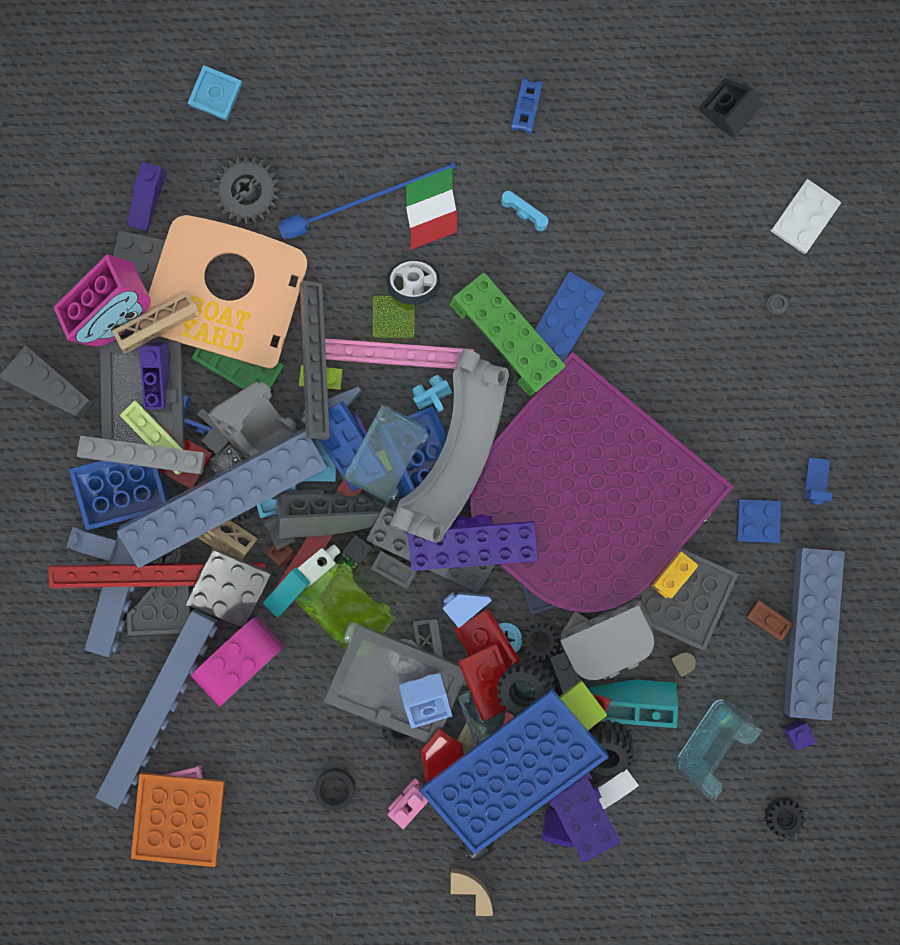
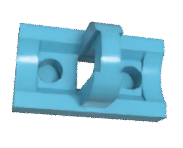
[412,375,452,412]

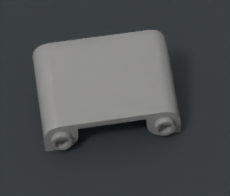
[208,382,298,459]

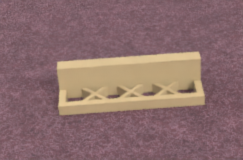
[112,292,200,354]
[198,520,257,560]

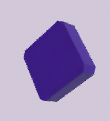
[541,809,573,847]

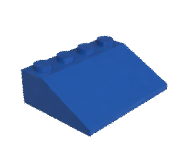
[373,406,447,498]
[69,461,170,530]

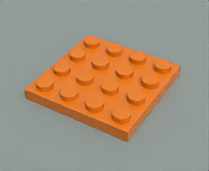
[131,772,225,867]

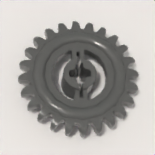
[212,156,281,224]

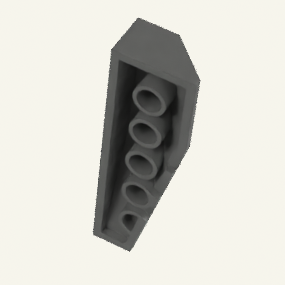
[275,489,401,538]

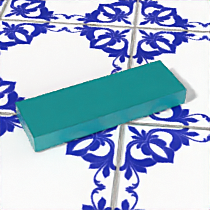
[263,567,311,618]

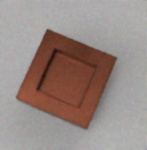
[266,545,296,568]

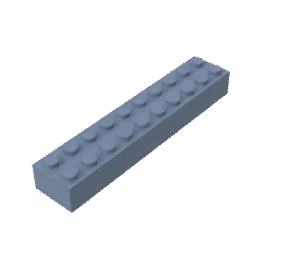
[117,427,327,568]

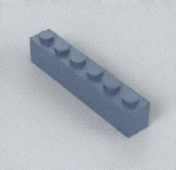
[85,535,137,657]

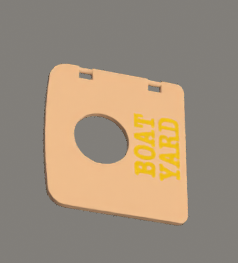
[140,215,307,369]

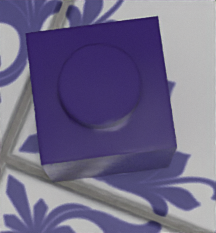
[782,719,816,751]

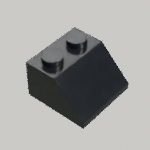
[698,78,763,136]
[542,652,585,696]

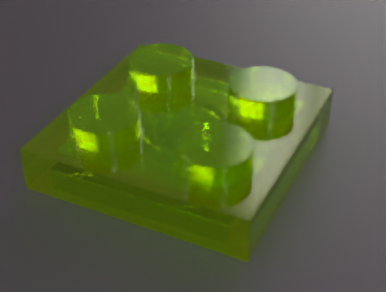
[373,296,415,339]

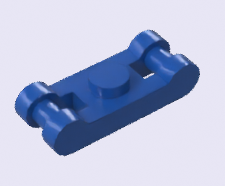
[511,77,543,134]

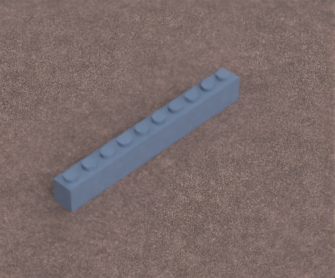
[95,608,218,809]

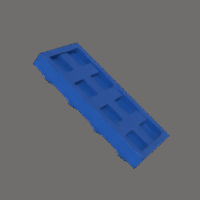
[535,271,605,362]
[318,401,388,492]

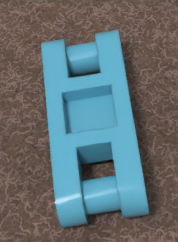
[501,191,548,231]

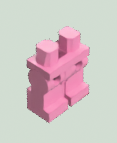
[388,777,428,829]

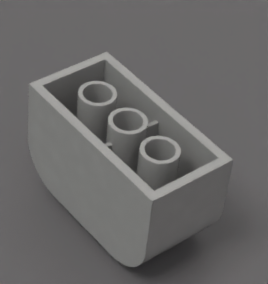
[560,597,654,680]

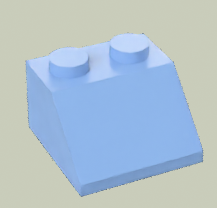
[443,592,492,628]
[399,673,452,729]

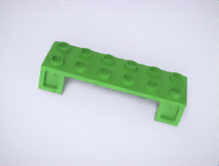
[449,273,565,398]

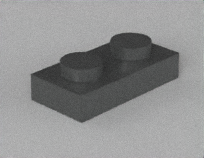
[371,551,417,589]

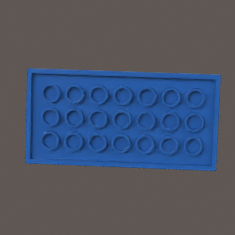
[420,689,608,855]

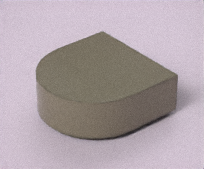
[670,652,696,677]

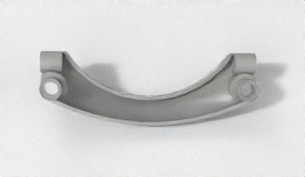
[390,349,509,543]

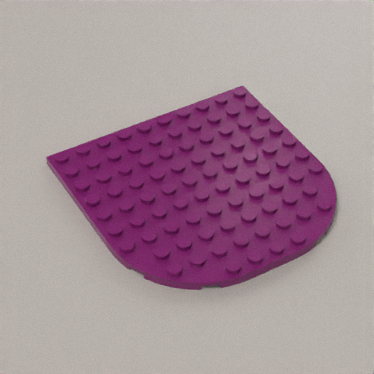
[470,352,734,612]

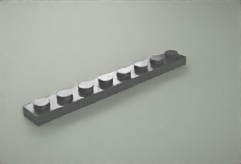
[300,280,330,440]

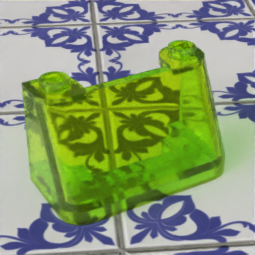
[295,563,396,657]

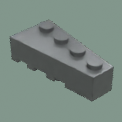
[0,346,95,418]

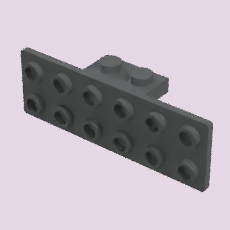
[367,505,495,593]

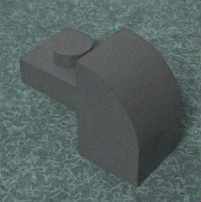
[197,408,230,455]

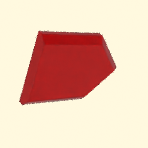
[421,728,464,783]

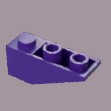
[139,342,169,409]

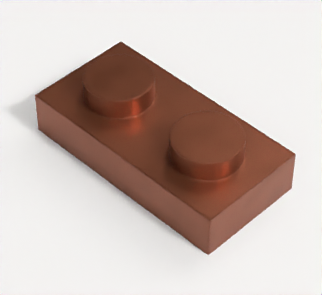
[745,600,793,641]

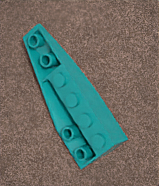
[587,679,678,728]

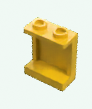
[650,552,698,599]

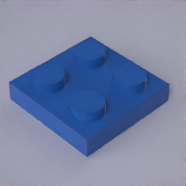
[736,500,781,543]

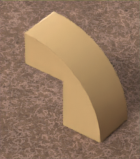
[451,868,493,916]

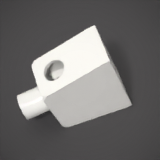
[298,544,341,588]

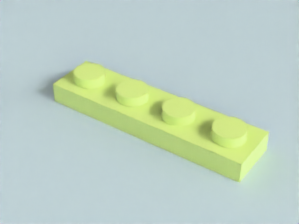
[120,401,184,475]

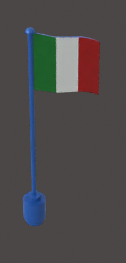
[277,162,457,250]

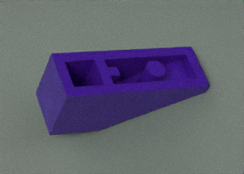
[127,162,166,232]

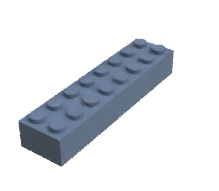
[784,547,845,720]

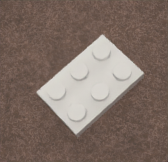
[771,179,841,254]

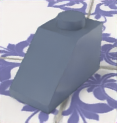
[67,527,119,561]

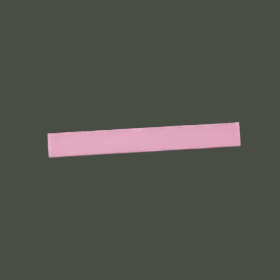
[325,338,474,369]

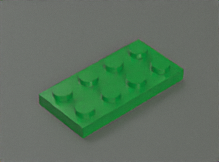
[192,348,285,389]

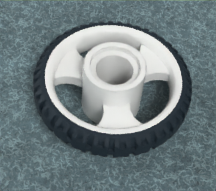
[386,259,441,305]

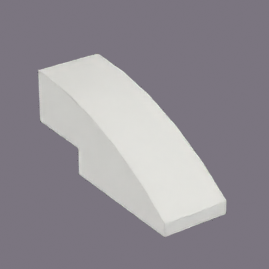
[593,769,639,809]

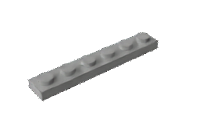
[77,436,206,475]

